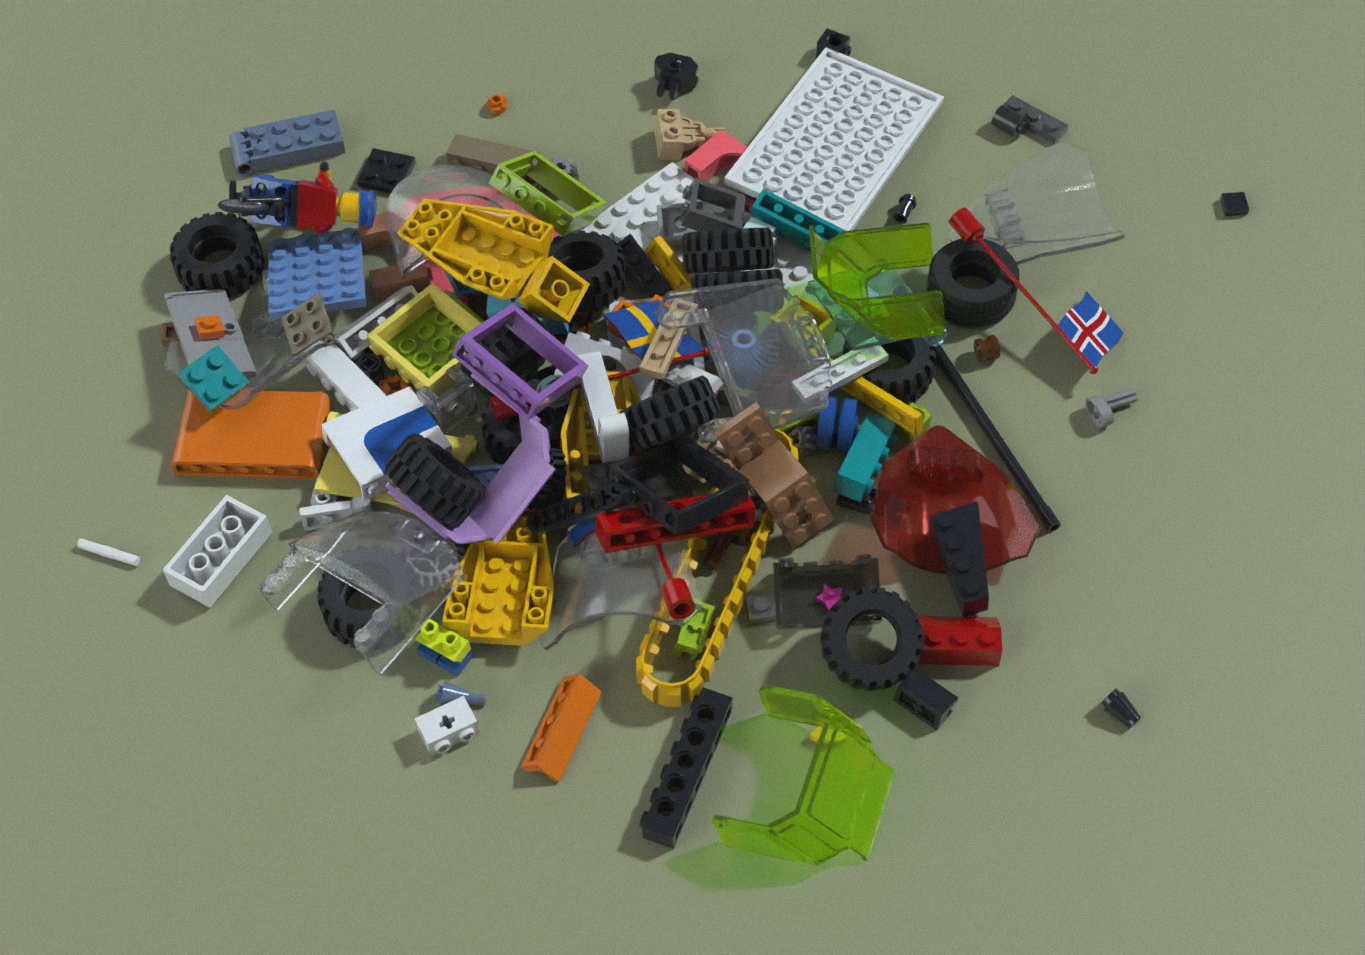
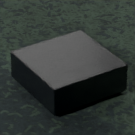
[1220,192,1249,216]

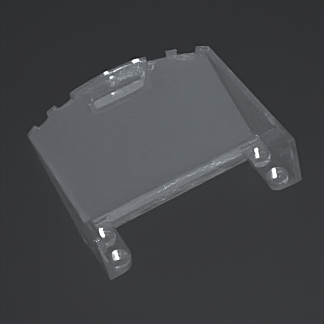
[655,278,832,444]
[257,512,465,675]

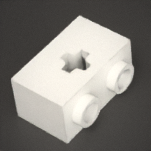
[415,696,480,756]

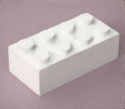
[163,495,272,608]

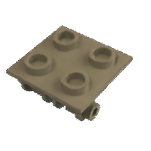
[281,293,335,356]

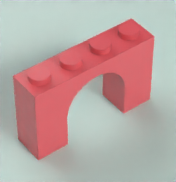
[684,130,756,214]

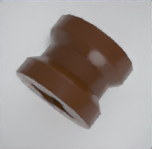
[974,335,1000,363]

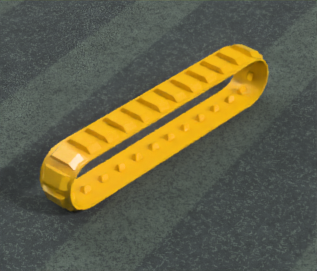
[636,427,799,707]

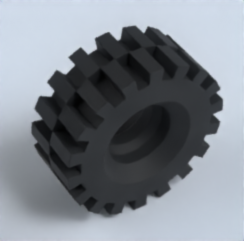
[528,448,566,510]

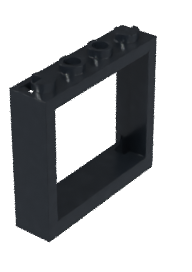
[609,434,749,536]

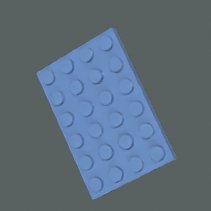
[268,227,367,321]

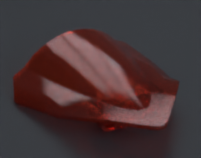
[870,425,1040,574]

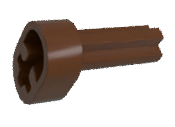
[703,528,753,571]

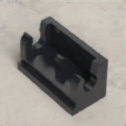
[893,668,959,731]

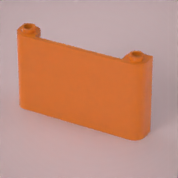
[171,390,333,479]

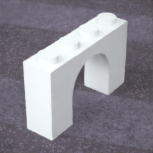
[554,331,659,401]

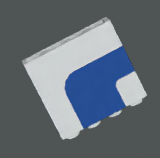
[321,386,453,500]

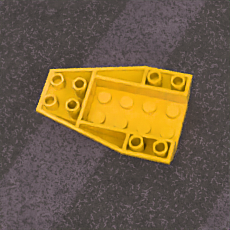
[398,198,554,300]
[442,507,554,646]

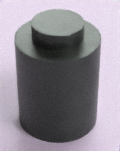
[992,105,1028,137]

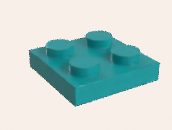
[178,345,250,413]

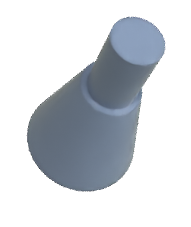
[436,681,486,706]

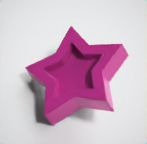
[815,584,843,612]

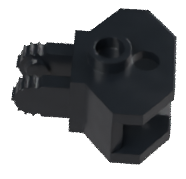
[654,52,699,100]

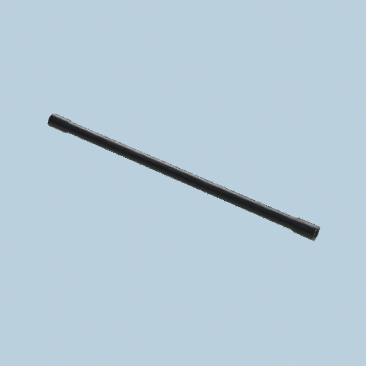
[892,288,1061,532]

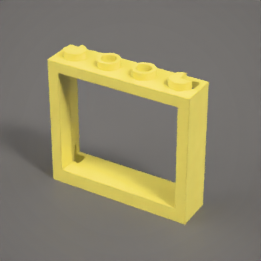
[367,283,482,401]

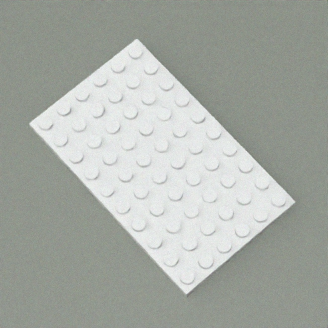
[724,47,944,239]

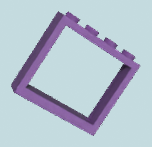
[452,303,589,420]

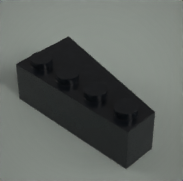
[929,501,989,617]

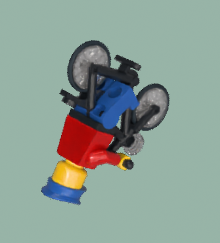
[218,161,377,235]

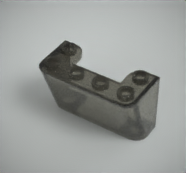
[772,554,882,629]

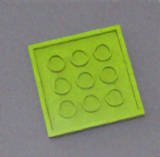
[387,290,485,405]

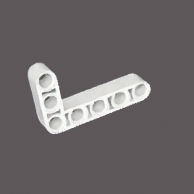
[577,350,629,464]

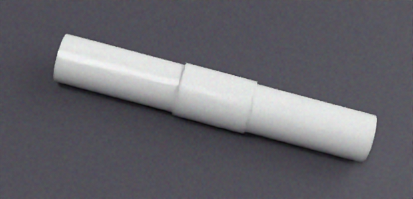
[77,538,140,566]

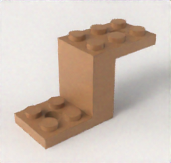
[714,402,834,549]

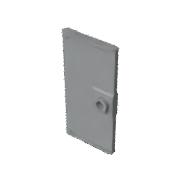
[164,289,256,378]

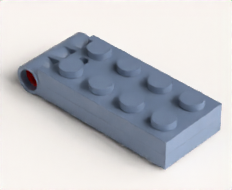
[229,109,345,176]

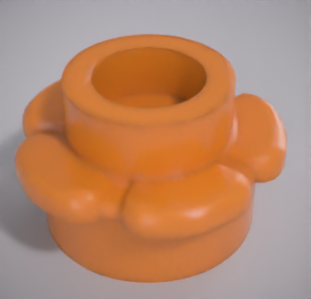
[486,94,508,115]

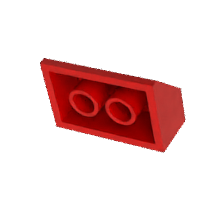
[919,616,1003,666]

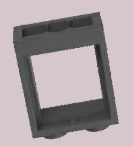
[680,178,746,231]

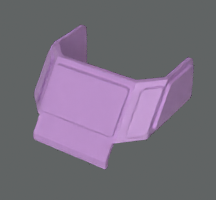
[385,373,556,544]

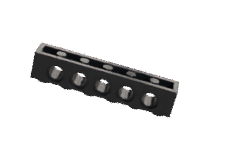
[639,687,733,849]

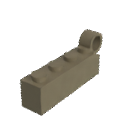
[446,134,542,192]

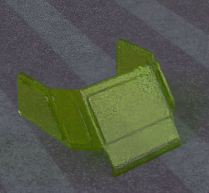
[809,223,945,340]
[712,685,895,865]

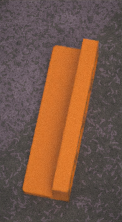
[521,674,601,782]

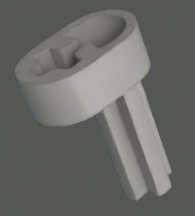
[1085,389,1137,428]

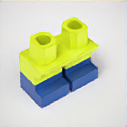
[415,619,473,676]

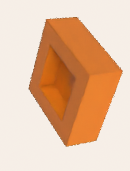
[195,315,225,341]

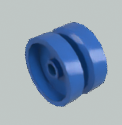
[816,396,858,453]

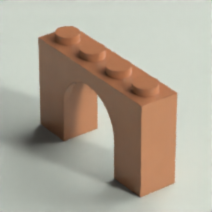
[358,207,434,303]

